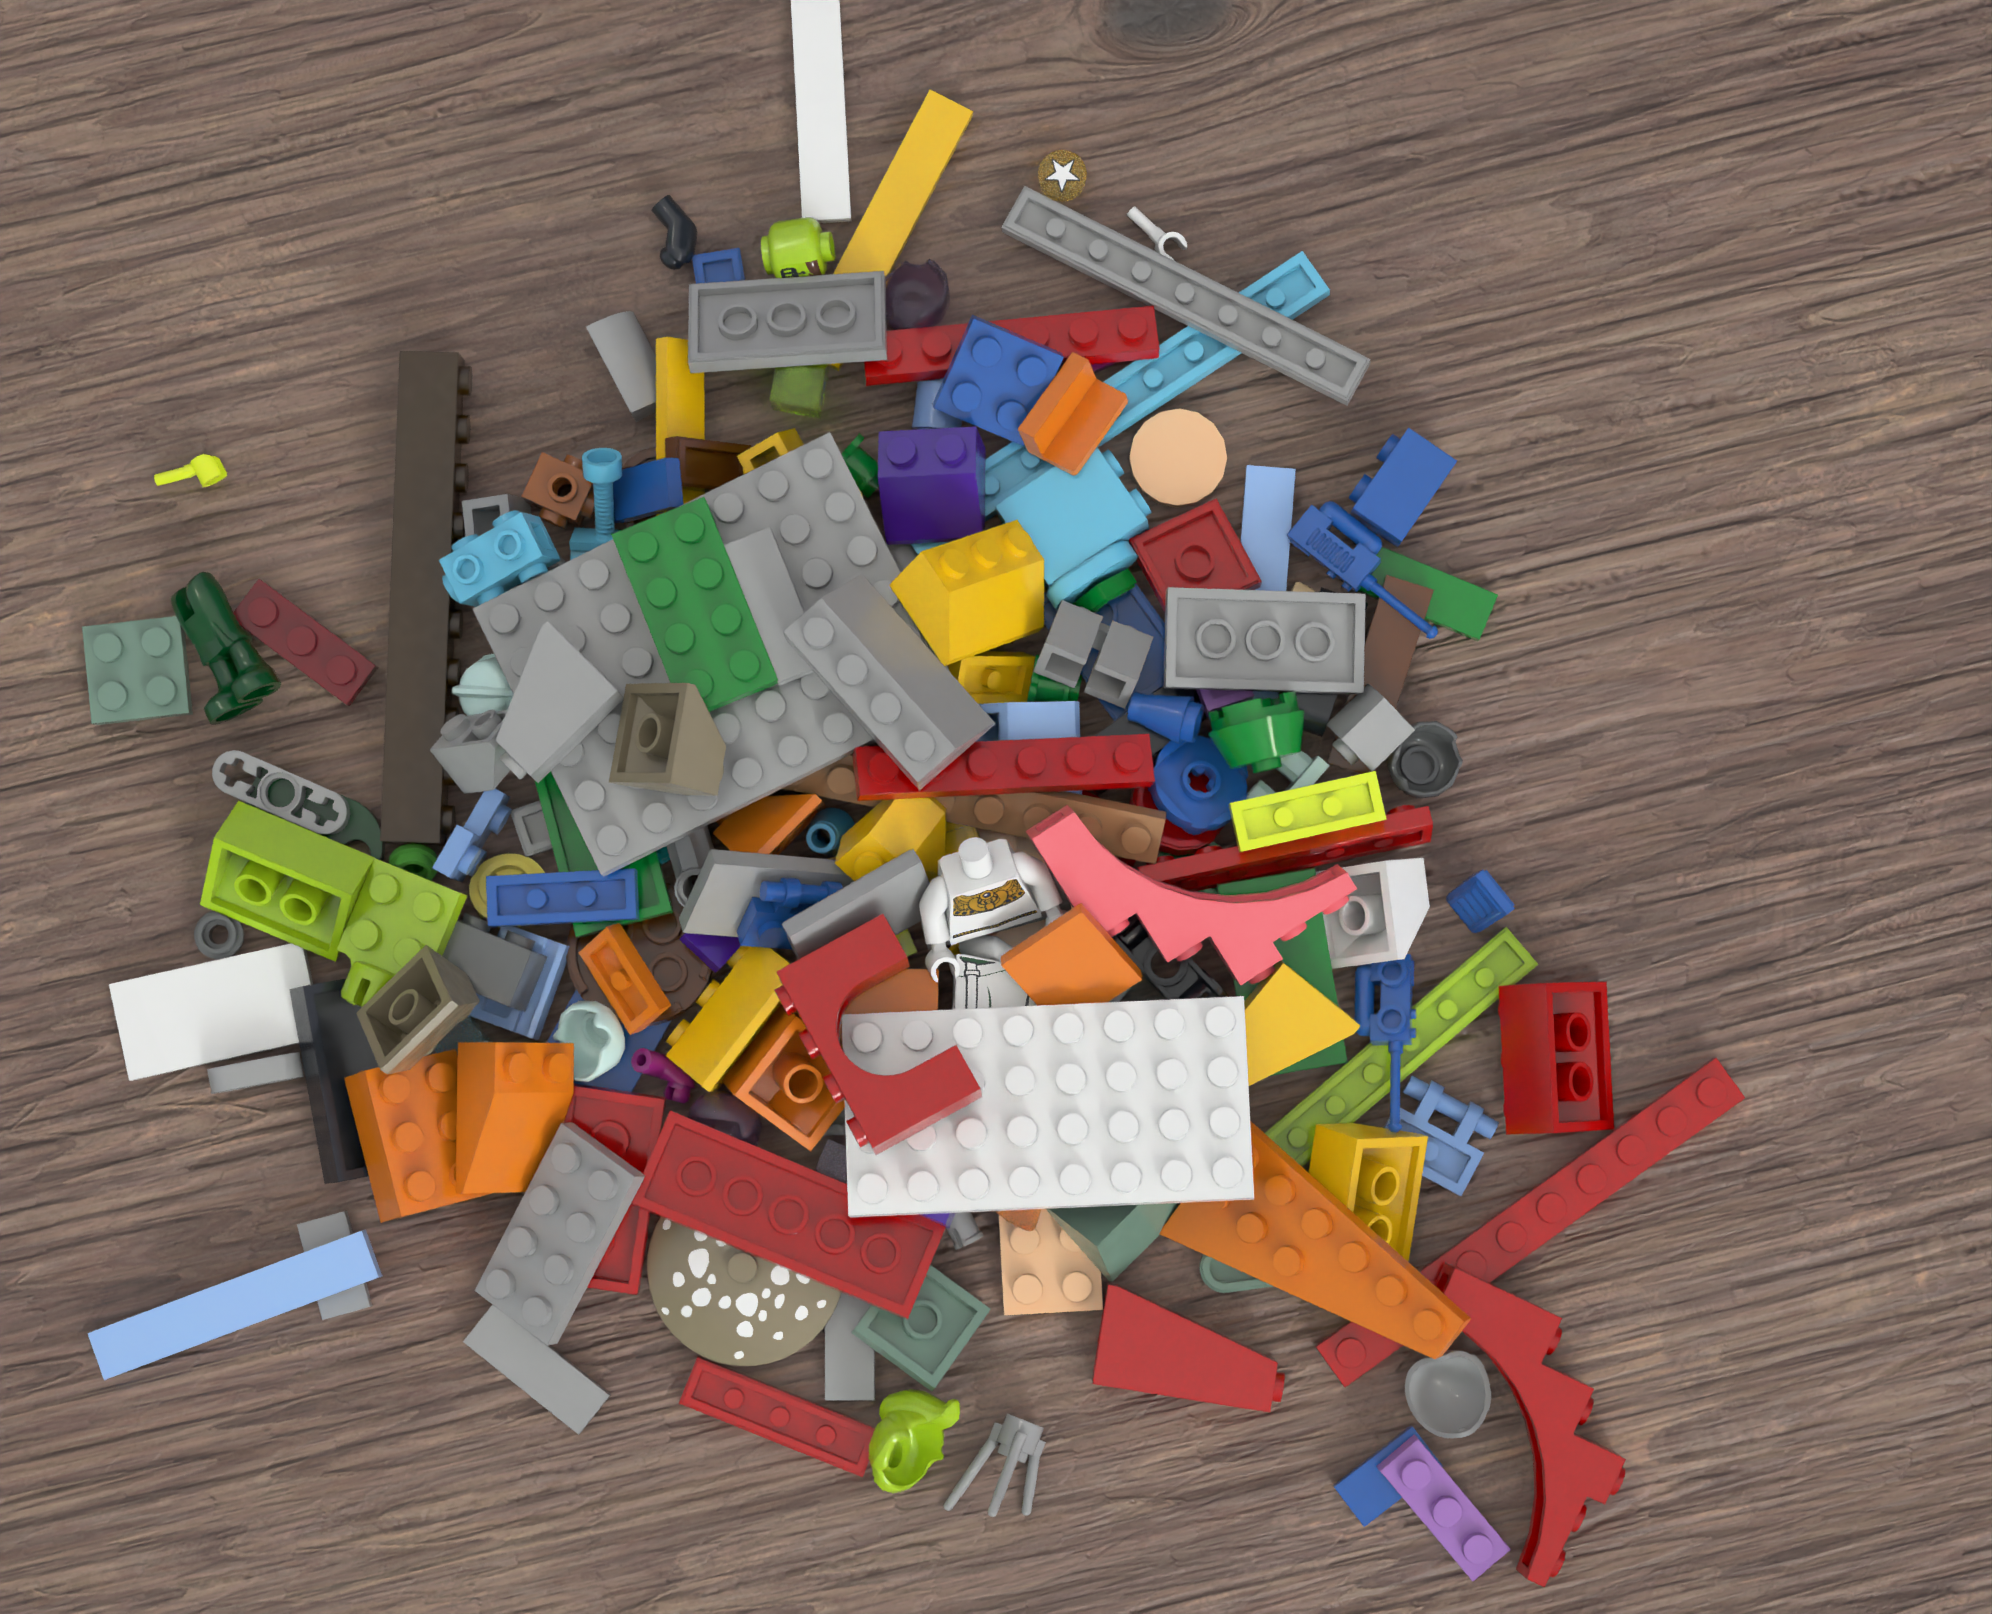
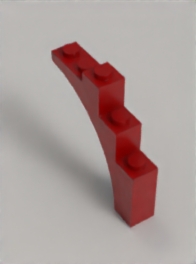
[1435,1262,1626,1587]

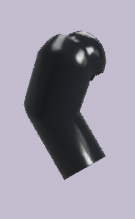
[651,195,697,270]

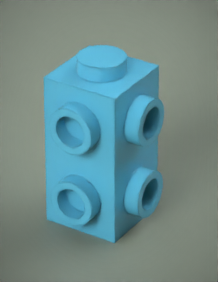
[439,510,561,607]

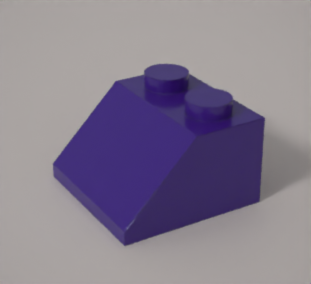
[878,426,986,545]

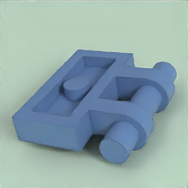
[1383,1075,1499,1196]

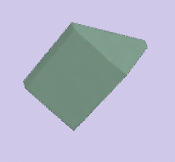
[1046,1203,1178,1282]

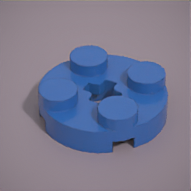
[1147,736,1248,835]

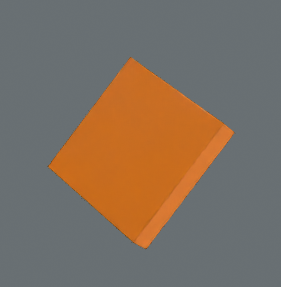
[1001,903,1142,1006]

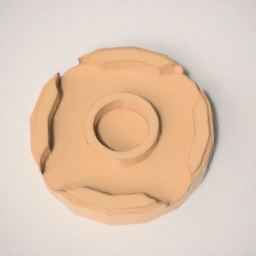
[1129,408,1227,508]

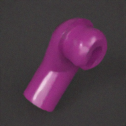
[631,1048,695,1104]

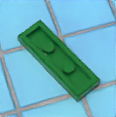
[1343,547,1498,641]

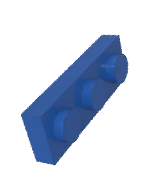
[486,868,639,927]

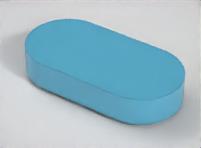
[1046,540,1138,611]

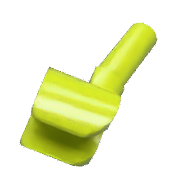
[154,454,227,487]

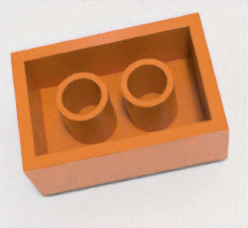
[344,1049,492,1223]

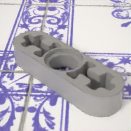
[212,750,350,835]

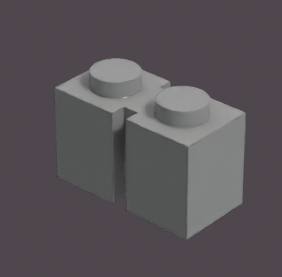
[1033,600,1154,709]

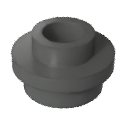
[194,911,245,959]

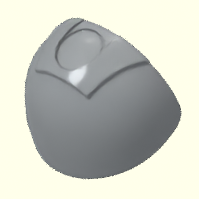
[1405,1350,1491,1438]

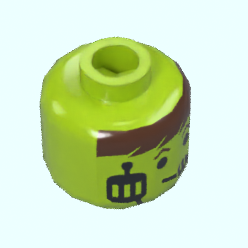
[761,217,835,278]

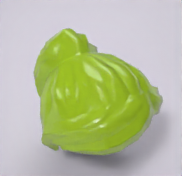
[869,1389,960,1493]

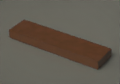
[1327,575,1434,774]

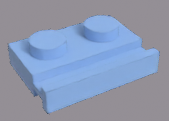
[469,926,570,1040]

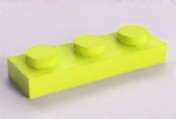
[1228,771,1387,852]

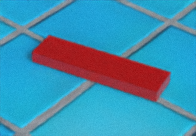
[679,1356,875,1477]

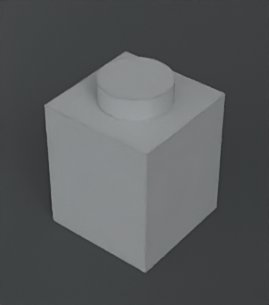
[1326,683,1415,772]

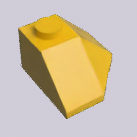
[835,797,947,883]

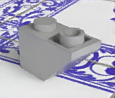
[430,710,510,794]

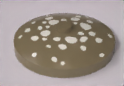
[647,1217,842,1366]

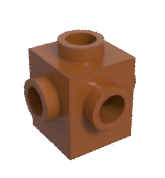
[521,452,595,529]

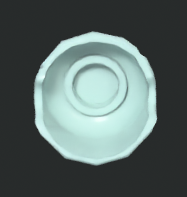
[553,1001,625,1082]

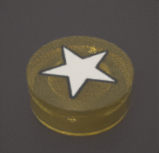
[1038,150,1087,202]

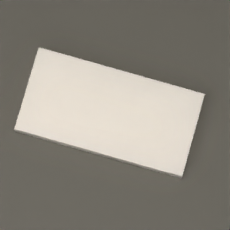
[109,943,313,1081]

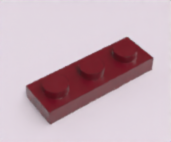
[234,579,379,706]

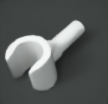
[1127,206,1187,260]

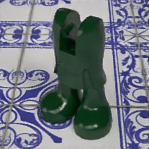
[171,572,281,725]

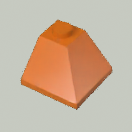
[713,794,826,855]

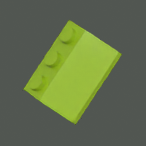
[200,801,375,962]

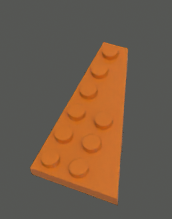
[1160,1121,1471,1359]

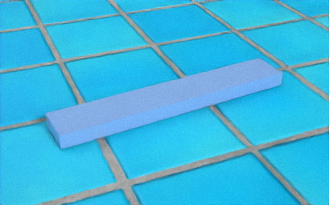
[1240,465,1296,699]
[87,1230,382,1380]

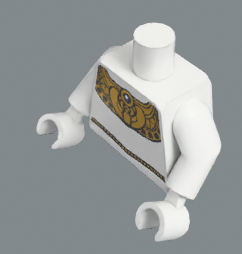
[919,837,1068,982]

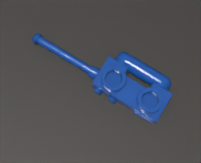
[1287,501,1438,639]
[1354,954,1417,1133]

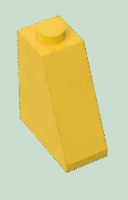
[1244,960,1360,1086]

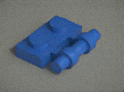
[737,877,844,950]

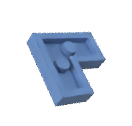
[432,788,512,882]

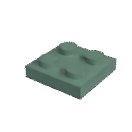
[82,616,193,725]
[851,1265,991,1392]

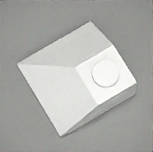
[1316,858,1430,969]

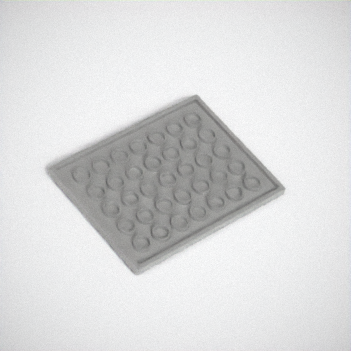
[473,432,951,877]

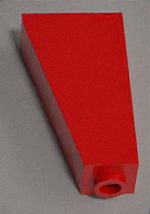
[1092,1283,1285,1413]

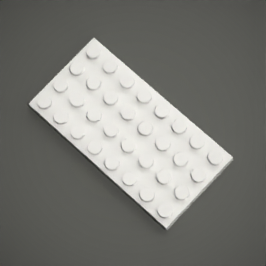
[842,996,1254,1217]

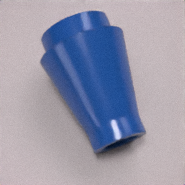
[1127,692,1204,744]

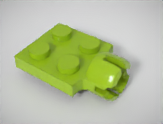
[336,858,467,1007]

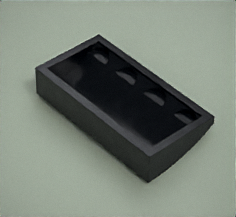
[289,979,379,1184]

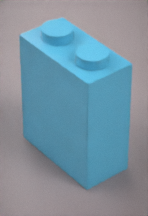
[995,447,1152,590]

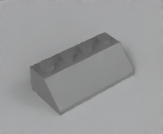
[783,574,995,791]

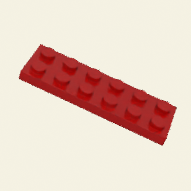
[631,1111,946,1320]

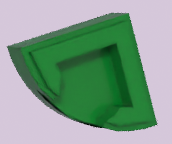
[1073,568,1137,613]

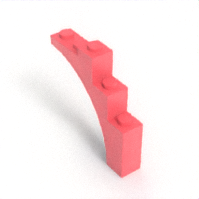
[1025,805,1357,985]

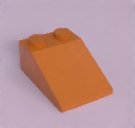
[456,1042,574,1194]

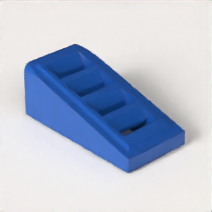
[1446,870,1515,933]

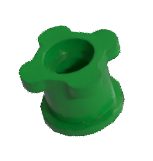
[841,433,879,498]
[1027,654,1082,702]

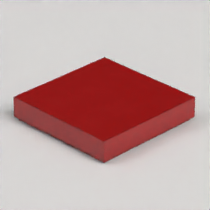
[1129,498,1262,612]

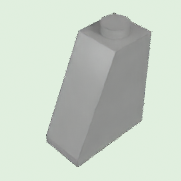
[495,620,624,783]

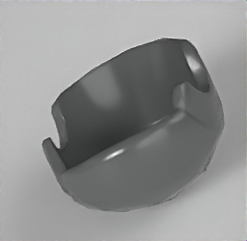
[1387,721,1463,798]

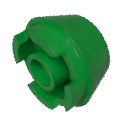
[1208,692,1305,774]

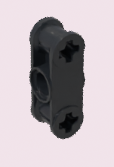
[1112,914,1229,1000]

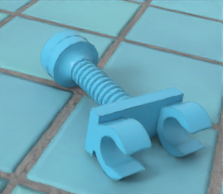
[569,448,622,560]

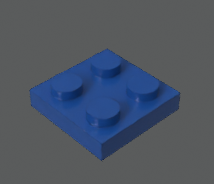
[932,315,1064,446]

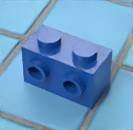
[1348,427,1457,548]

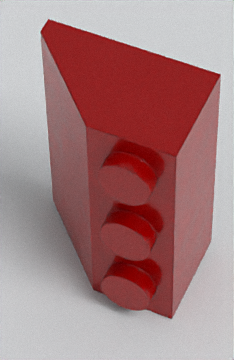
[1498,981,1614,1135]

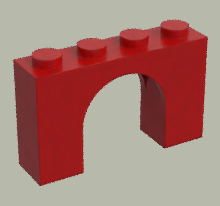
[774,914,982,1155]

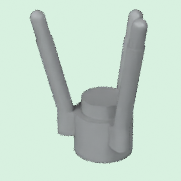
[943,1413,1046,1517]

